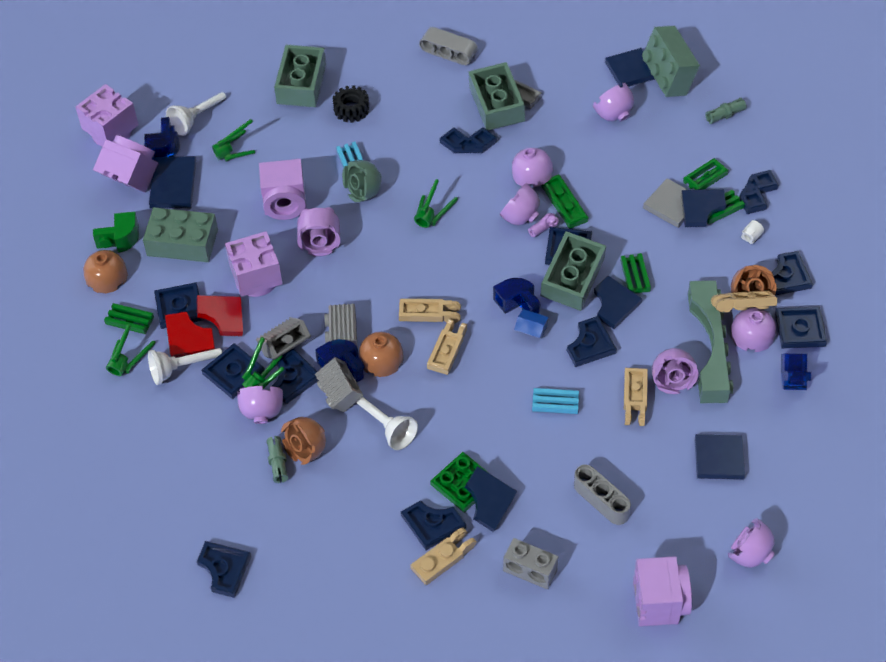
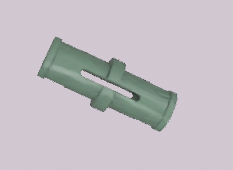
[705,98,746,124]
[266,436,288,483]

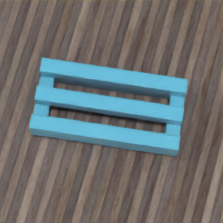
[336,142,363,168]
[532,388,579,414]

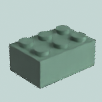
[642,26,700,97]
[274,45,326,107]
[468,62,525,131]
[143,207,218,262]
[540,231,606,311]

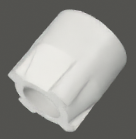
[741,220,764,244]

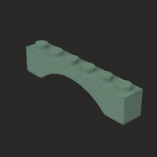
[688,281,733,403]

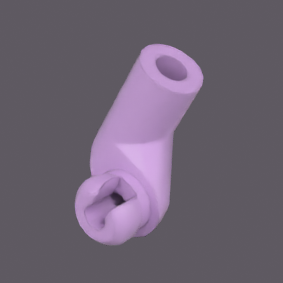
[528,213,559,237]

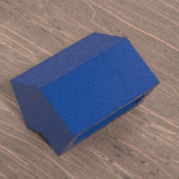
[514,309,549,338]

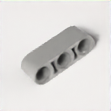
[419,27,478,65]
[574,464,631,525]

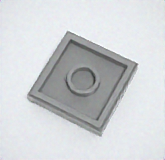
[643,178,688,228]

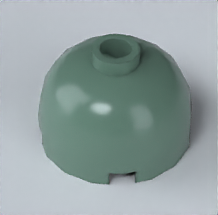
[342,160,381,202]

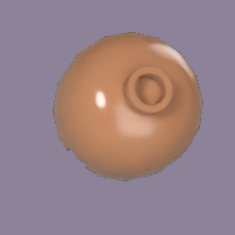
[83,250,128,293]
[731,265,777,308]
[359,331,403,377]
[281,417,326,465]

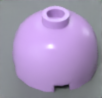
[593,83,634,122]
[512,148,553,187]
[500,183,540,225]
[731,307,776,352]
[652,348,699,394]
[237,386,283,424]
[728,518,775,568]

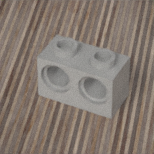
[503,538,558,590]

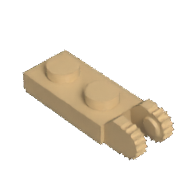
[711,291,777,313]
[399,299,461,323]
[427,319,467,375]
[623,368,648,426]
[410,528,477,585]

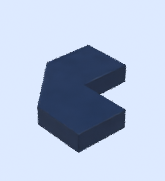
[440,127,497,153]
[739,170,779,214]

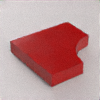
[197,295,243,336]
[165,312,215,358]

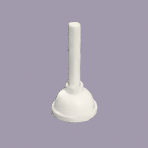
[166,92,226,136]
[148,348,223,385]
[356,397,418,450]

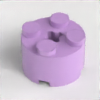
[297,207,340,256]

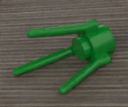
[212,119,255,162]
[414,179,458,228]
[106,324,155,376]
[242,337,284,389]

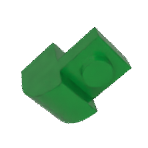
[93,211,139,253]

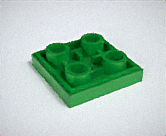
[430,452,490,513]

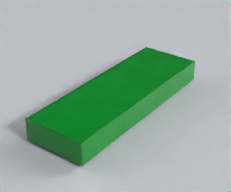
[541,174,588,229]

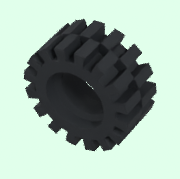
[333,85,369,123]

